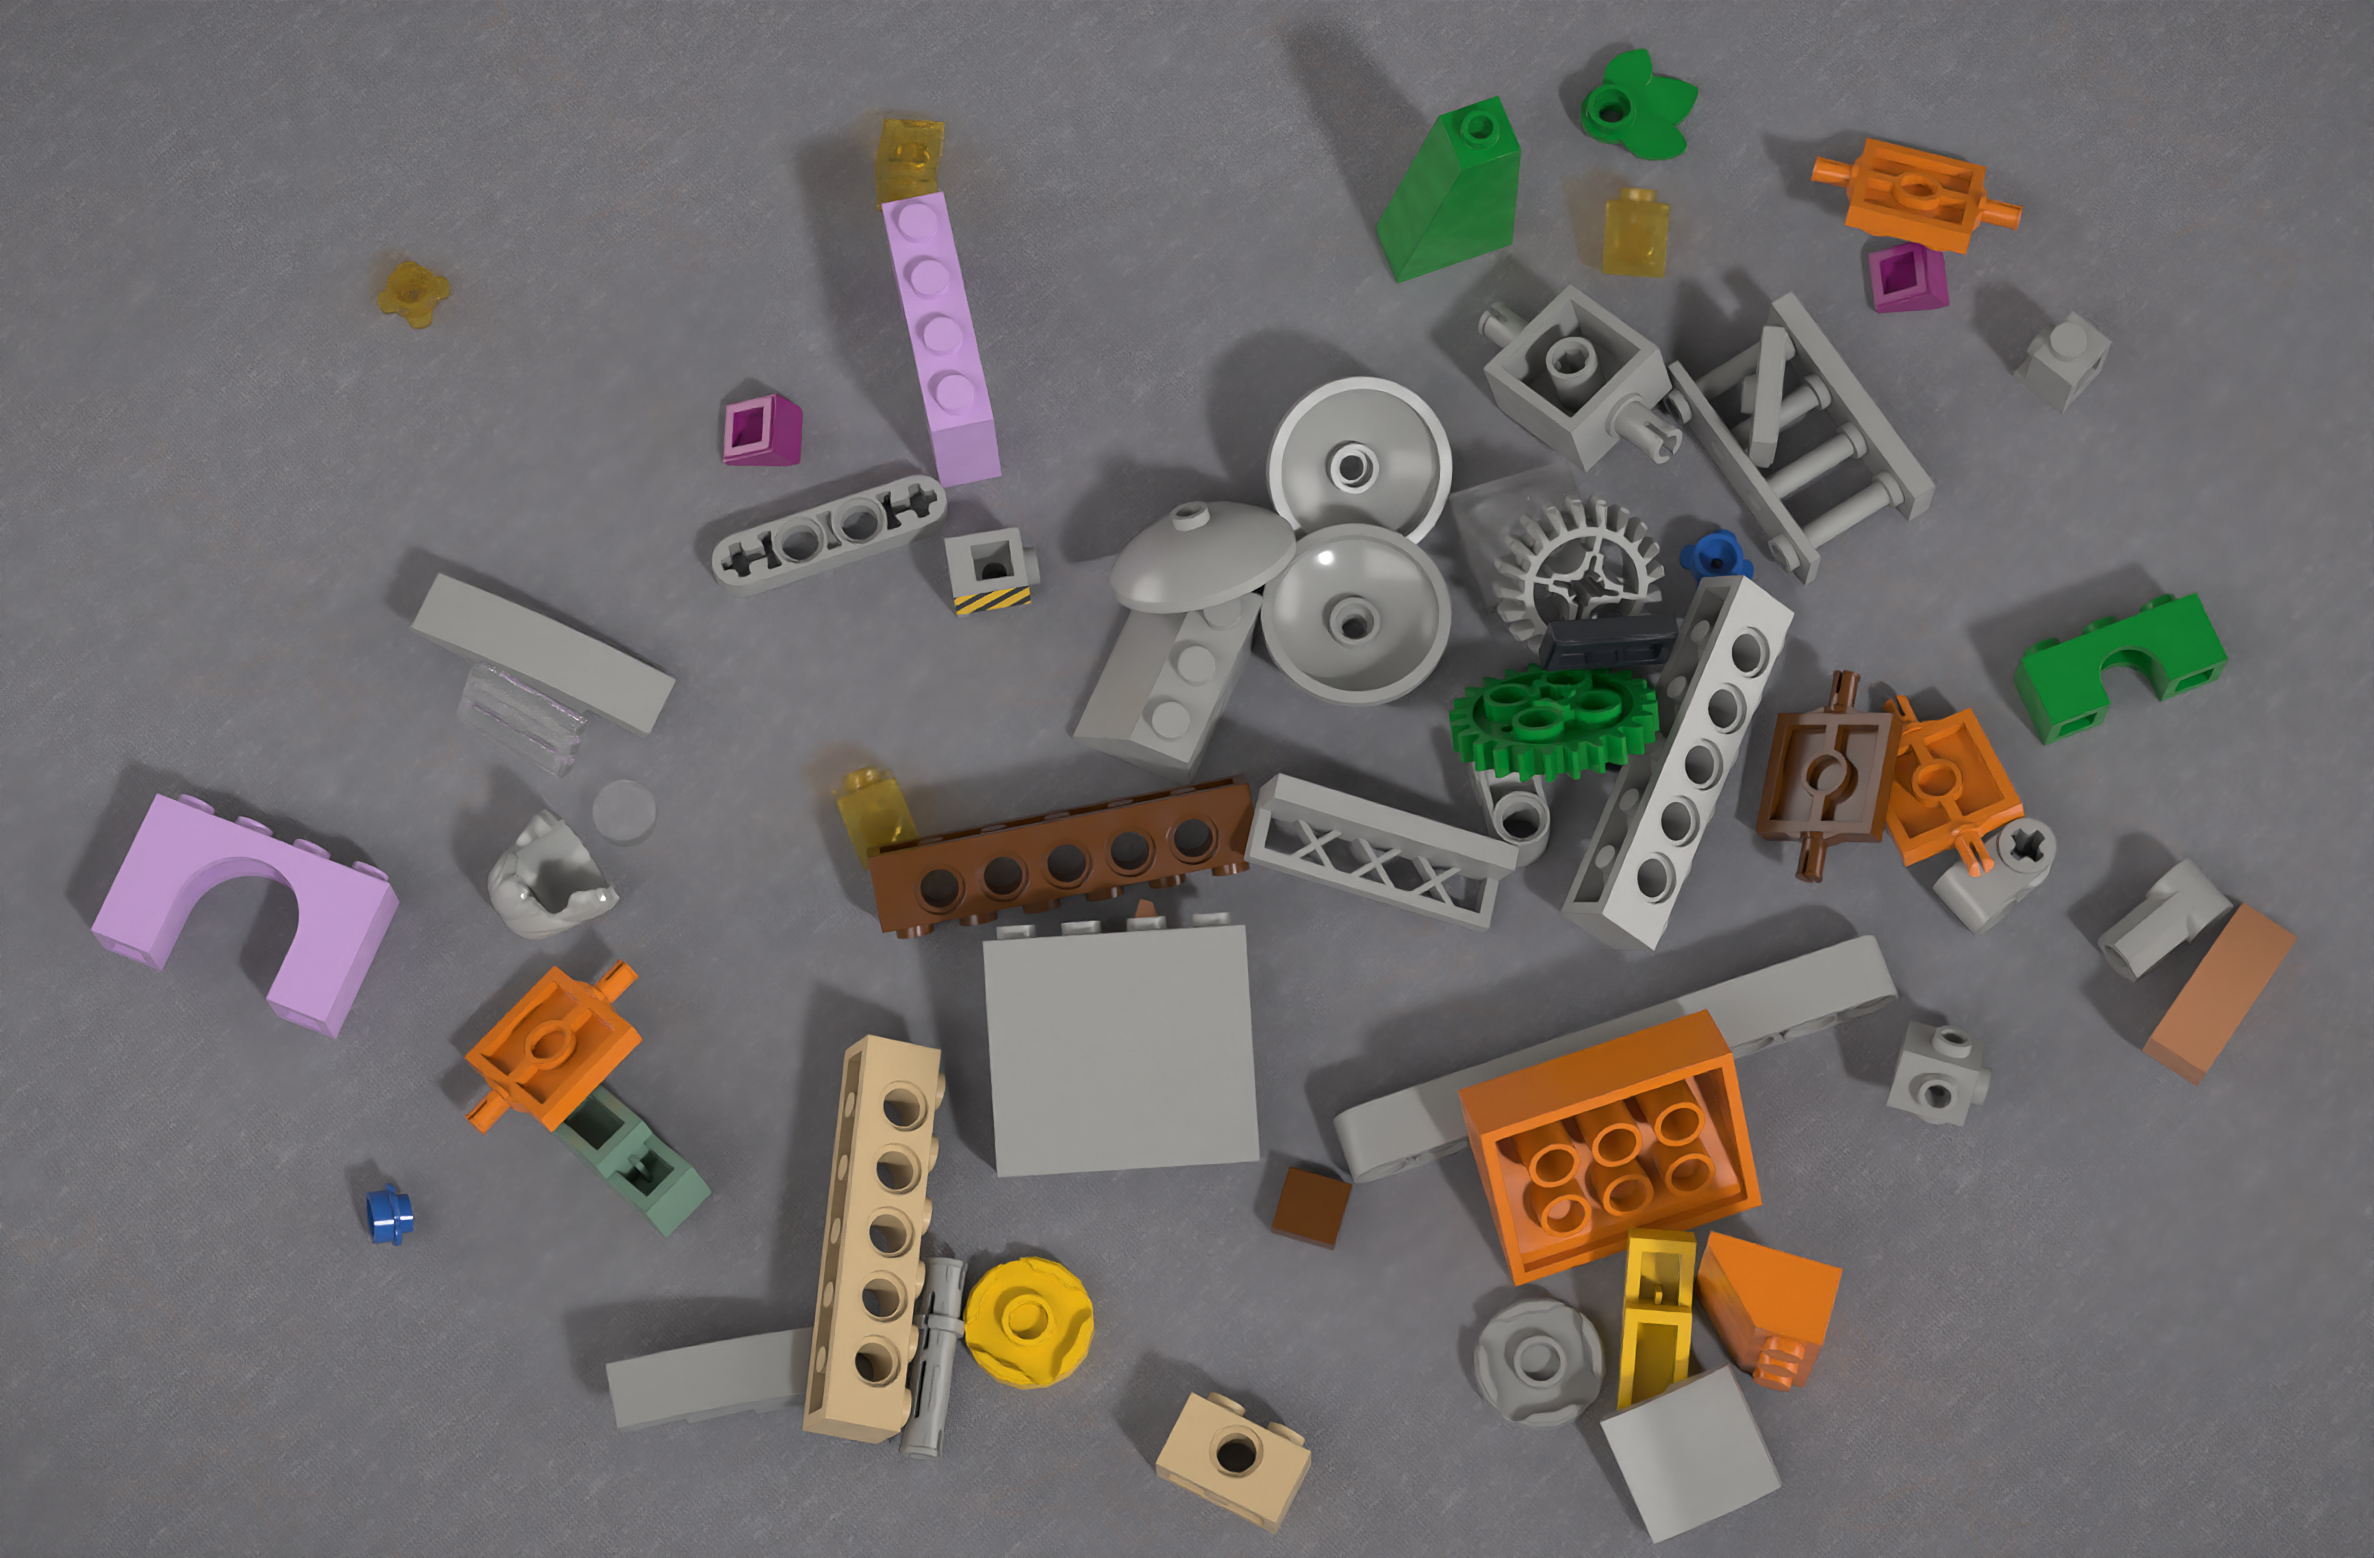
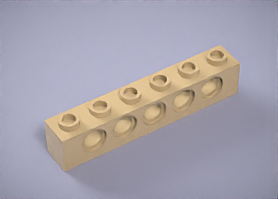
[802,1034,945,1444]

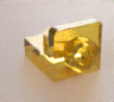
[875,118,946,212]
[1601,187,1670,278]
[832,765,919,871]

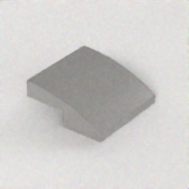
[1600,1362,1783,1544]

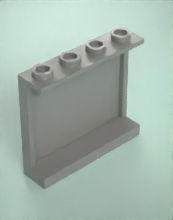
[983,912,1260,1178]

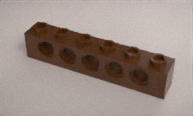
[866,773,1254,939]

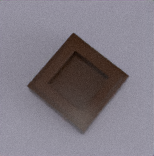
[1271,1166,1352,1251]

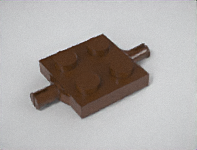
[1755,670,1904,883]

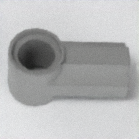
[2097,858,2233,984]

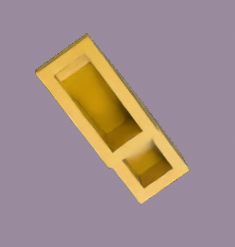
[1616,1227,1697,1411]

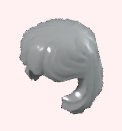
[488,809,620,940]

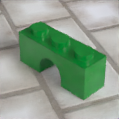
[2012,592,2228,746]

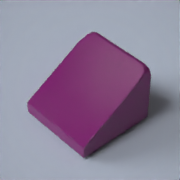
[1868,241,1950,313]
[723,393,803,466]

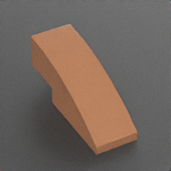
[2142,902,2298,1087]

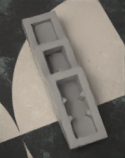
[409,573,676,739]
[605,1326,874,1433]

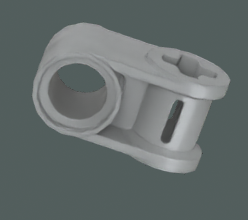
[1467,762,1550,867]
[1933,818,2057,937]

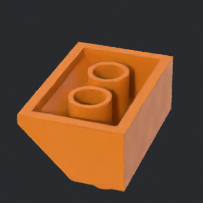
[1693,1231,1843,1391]

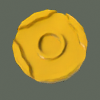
[963,1256,1095,1390]

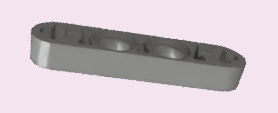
[711,474,949,597]

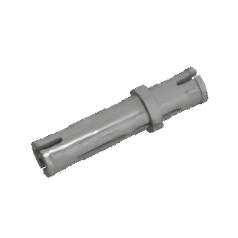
[899,1257,968,1461]

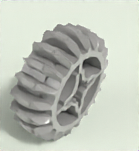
[1492,493,1665,655]

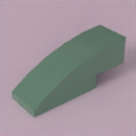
[549,1084,712,1238]

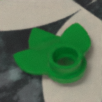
[1580,48,1699,161]

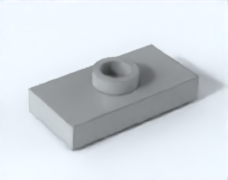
[1740,325,1788,468]

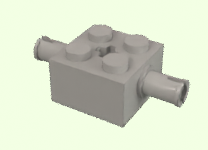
[1478,284,1683,473]

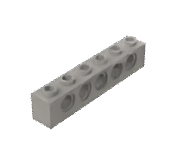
[1560,575,1795,951]

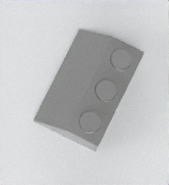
[1073,592,1264,785]

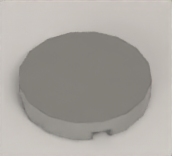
[1474,1298,1606,1431]

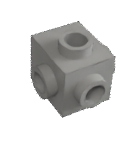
[1886,1020,1992,1127]

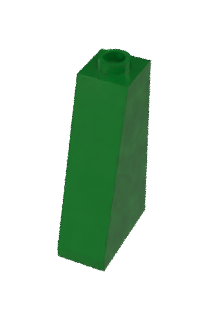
[1376,95,1521,284]

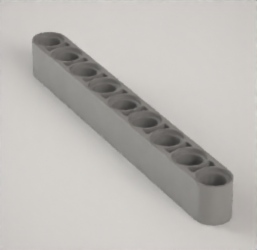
[1332,935,1899,1183]

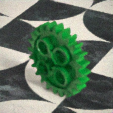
[1449,663,1659,782]

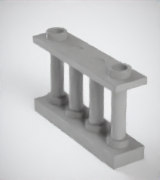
[1662,291,1936,585]

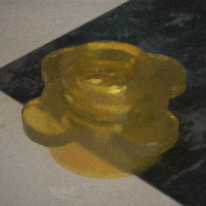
[377,261,451,330]

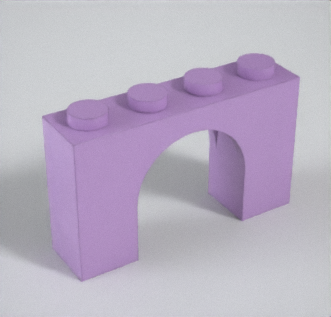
[881,191,1002,488]
[91,793,400,1039]

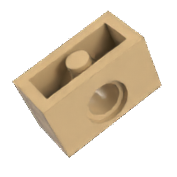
[1155,1392,1311,1535]

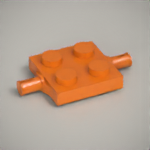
[1811,138,2023,255]
[1883,695,2025,877]
[464,958,643,1136]

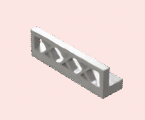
[1243,773,1520,933]

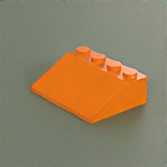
[1457,1009,1762,1287]

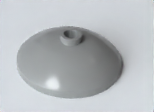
[1266,376,1452,544]
[1109,501,1297,614]
[1260,523,1451,707]

